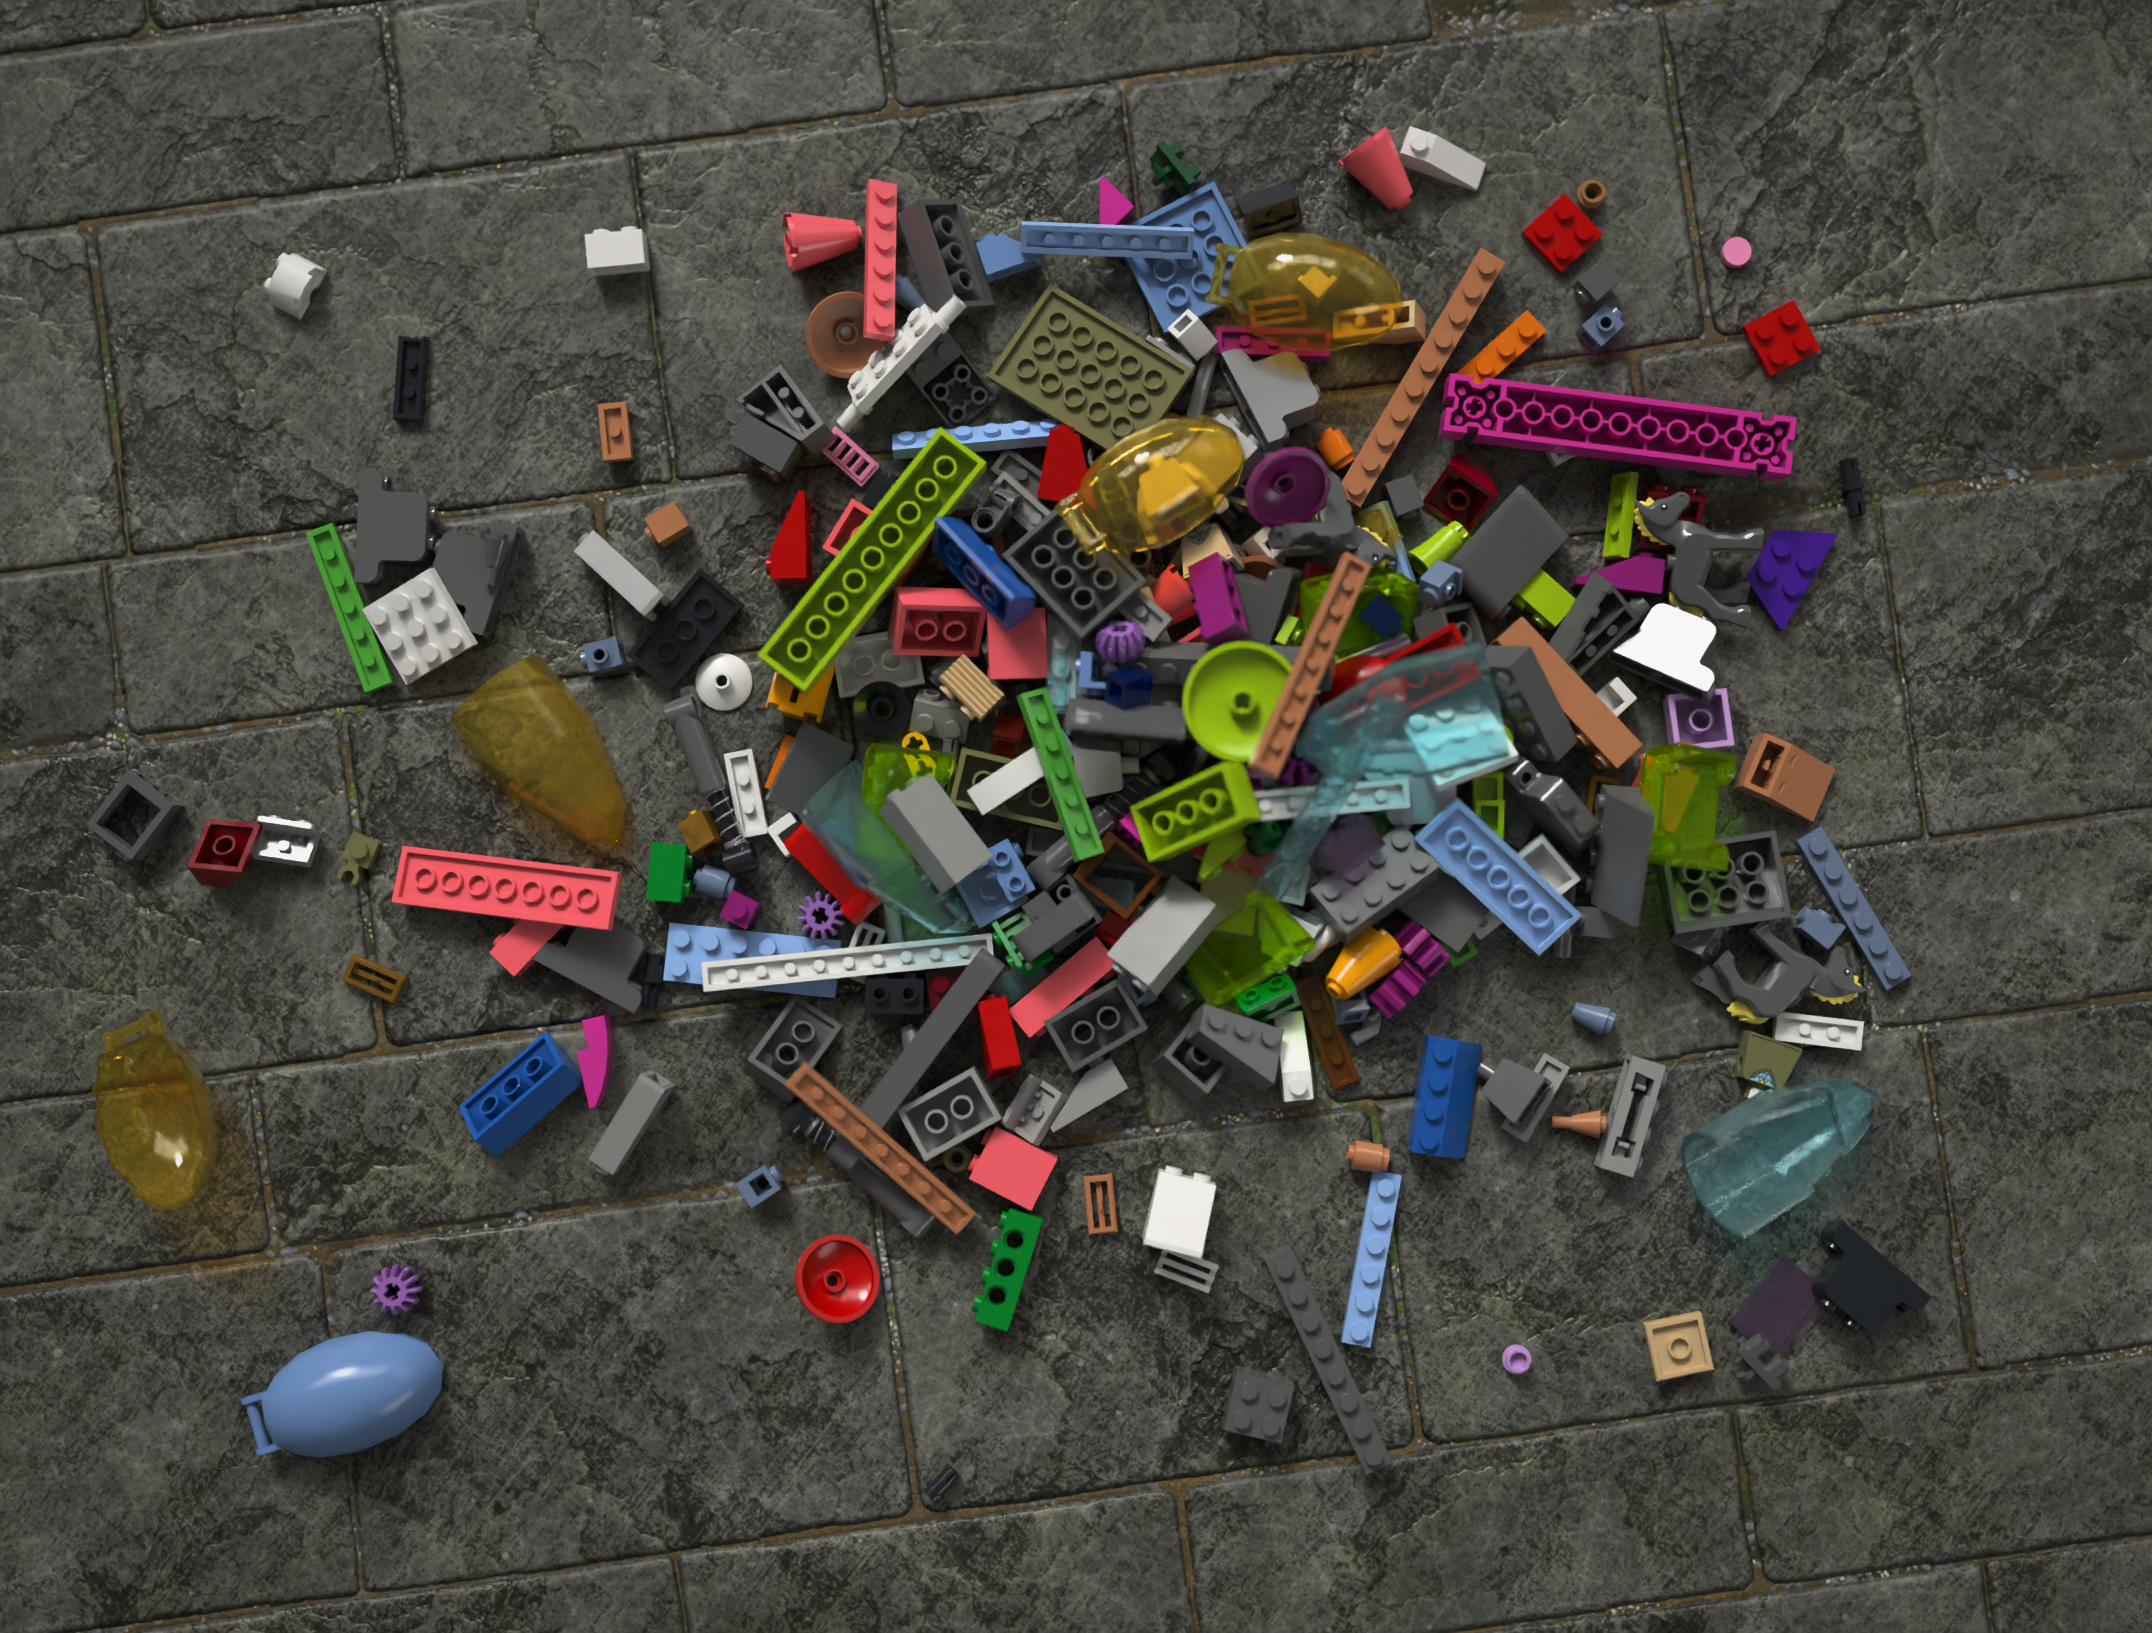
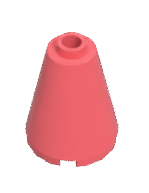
[1339,126,1413,211]
[782,213,862,272]
[1130,562,1197,638]

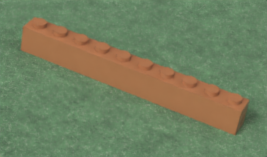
[1342,248,1505,513]

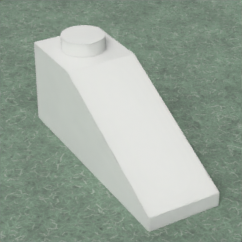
[1399,126,1486,191]
[1274,1010,1314,1102]

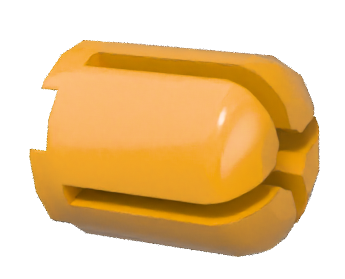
[765,663,835,723]

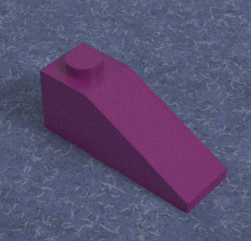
[1570,553,1666,598]

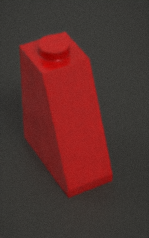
[1037,424,1095,509]
[975,994,1021,1080]

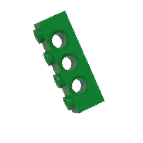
[971,1205,1043,1331]

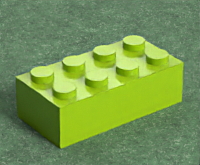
[1130,762,1262,862]

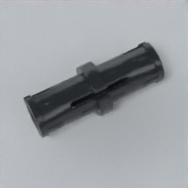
[1838,457,1867,518]

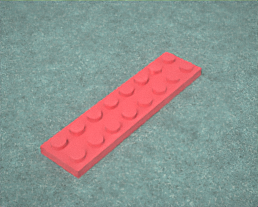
[392,846,622,931]

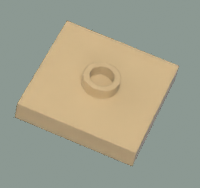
[1642,1311,1714,1382]

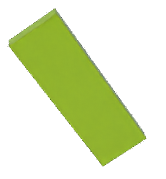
[1603,471,1639,561]

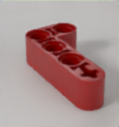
[783,822,882,925]

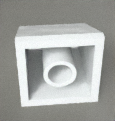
[1142,1165,1216,1258]

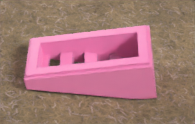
[820,426,881,488]

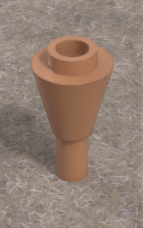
[1552,1110,1606,1139]

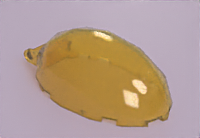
[1205,232,1404,351]
[1055,415,1245,555]
[92,1010,219,1209]

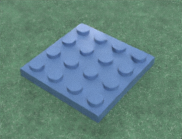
[1124,182,1266,336]

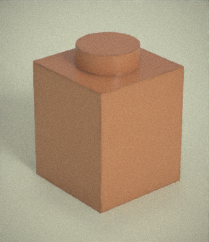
[644,501,693,547]

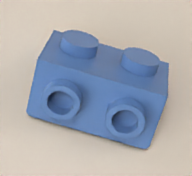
[1075,652,1120,697]
[987,838,1037,902]

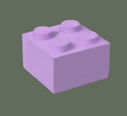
[1662,688,1735,757]

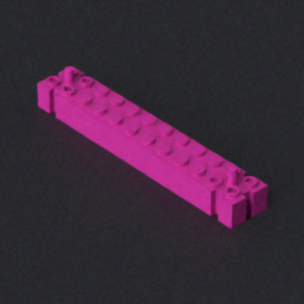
[1438,373,1797,482]

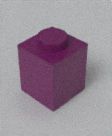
[720,890,763,929]

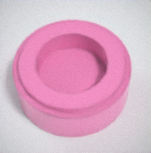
[1720,237,1752,268]

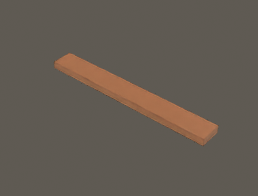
[1248,552,1372,779]
[785,1062,976,1235]

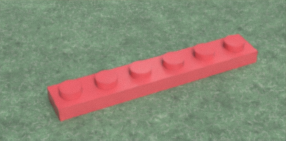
[863,179,897,342]

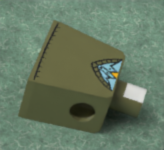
[1735,1030,1803,1103]

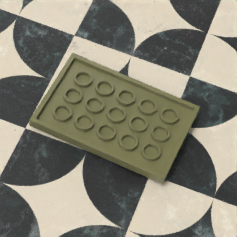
[987,284,1194,467]

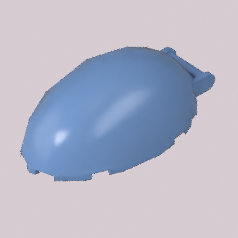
[240,1331,444,1458]

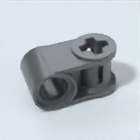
[972,482,1022,541]

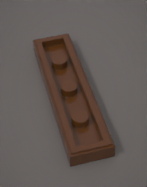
[1293,972,1360,1091]

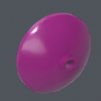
[1245,448,1331,529]

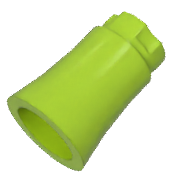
[1406,521,1471,577]

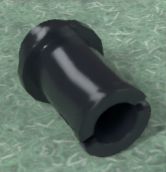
[924,1463,961,1503]

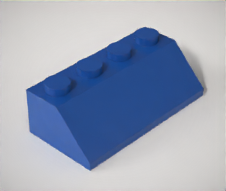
[932,517,1036,631]
[459,1031,583,1157]
[1406,1034,1482,1158]

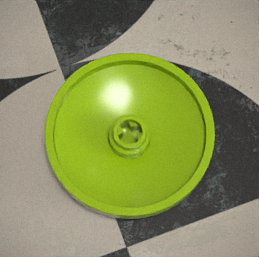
[1183,642,1292,762]

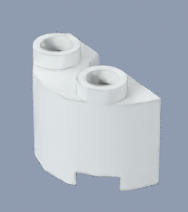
[263,253,327,320]

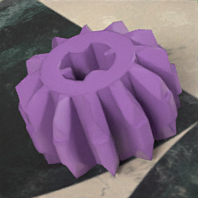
[1095,620,1146,663]
[797,892,845,940]
[370,1264,423,1315]

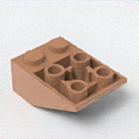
[1733,733,1836,822]

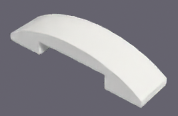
[966,729,1074,816]

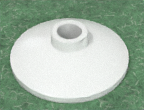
[695,654,753,711]

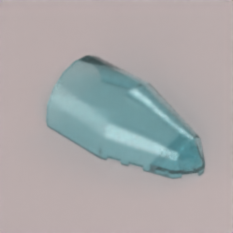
[1295,639,1510,778]
[799,759,976,933]
[1680,1077,1879,1239]

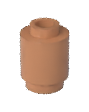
[1346,1140,1390,1173]

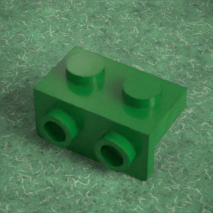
[992,910,1054,977]
[1235,973,1301,1023]

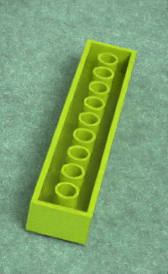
[758,427,986,696]

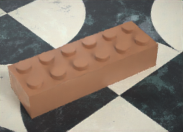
[1487,616,1643,772]

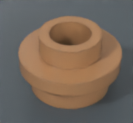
[1577,180,1606,209]

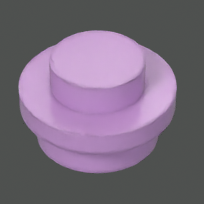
[1502,1344,1532,1374]

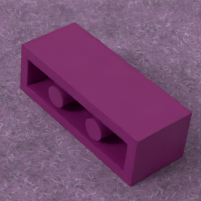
[1187,552,1250,648]

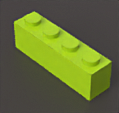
[1511,568,1576,631]

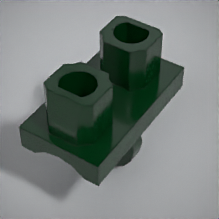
[1149,141,1201,198]
[1243,819,1297,857]

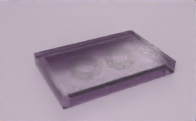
[1728,1255,1821,1358]

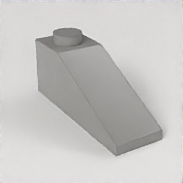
[1050,1055,1128,1133]

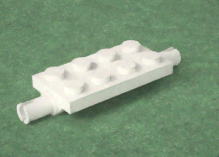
[836,295,966,432]

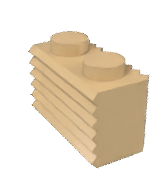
[939,654,1005,722]

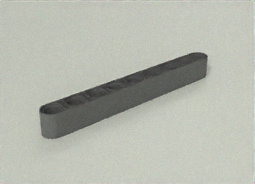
[825,947,1005,1172]

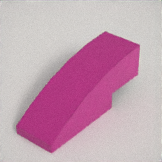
[577,1014,614,1108]

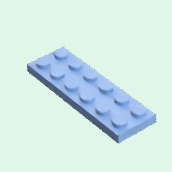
[1415,797,1581,955]
[663,923,842,998]

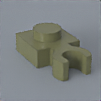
[337,831,382,885]

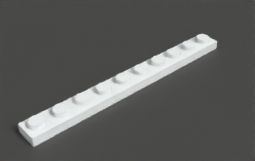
[701,933,994,992]

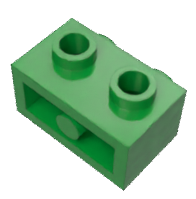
[646,842,695,903]

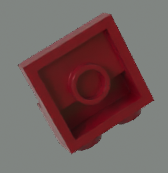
[1637,483,1706,551]

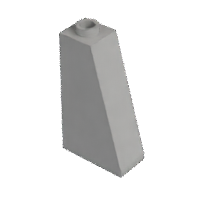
[574,530,672,622]
[589,1070,676,1175]

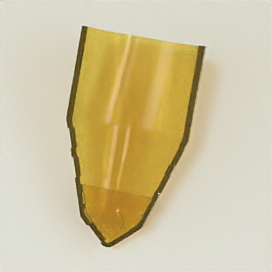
[448,656,629,843]

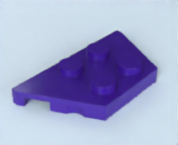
[1743,530,1837,631]

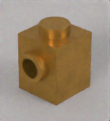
[678,809,725,857]

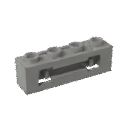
[1593,1054,1667,1177]

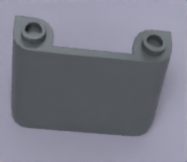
[1448,484,1570,623]

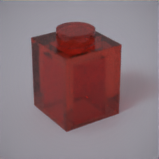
[990,711,1026,759]

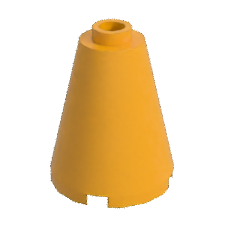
[1325,927,1403,1000]

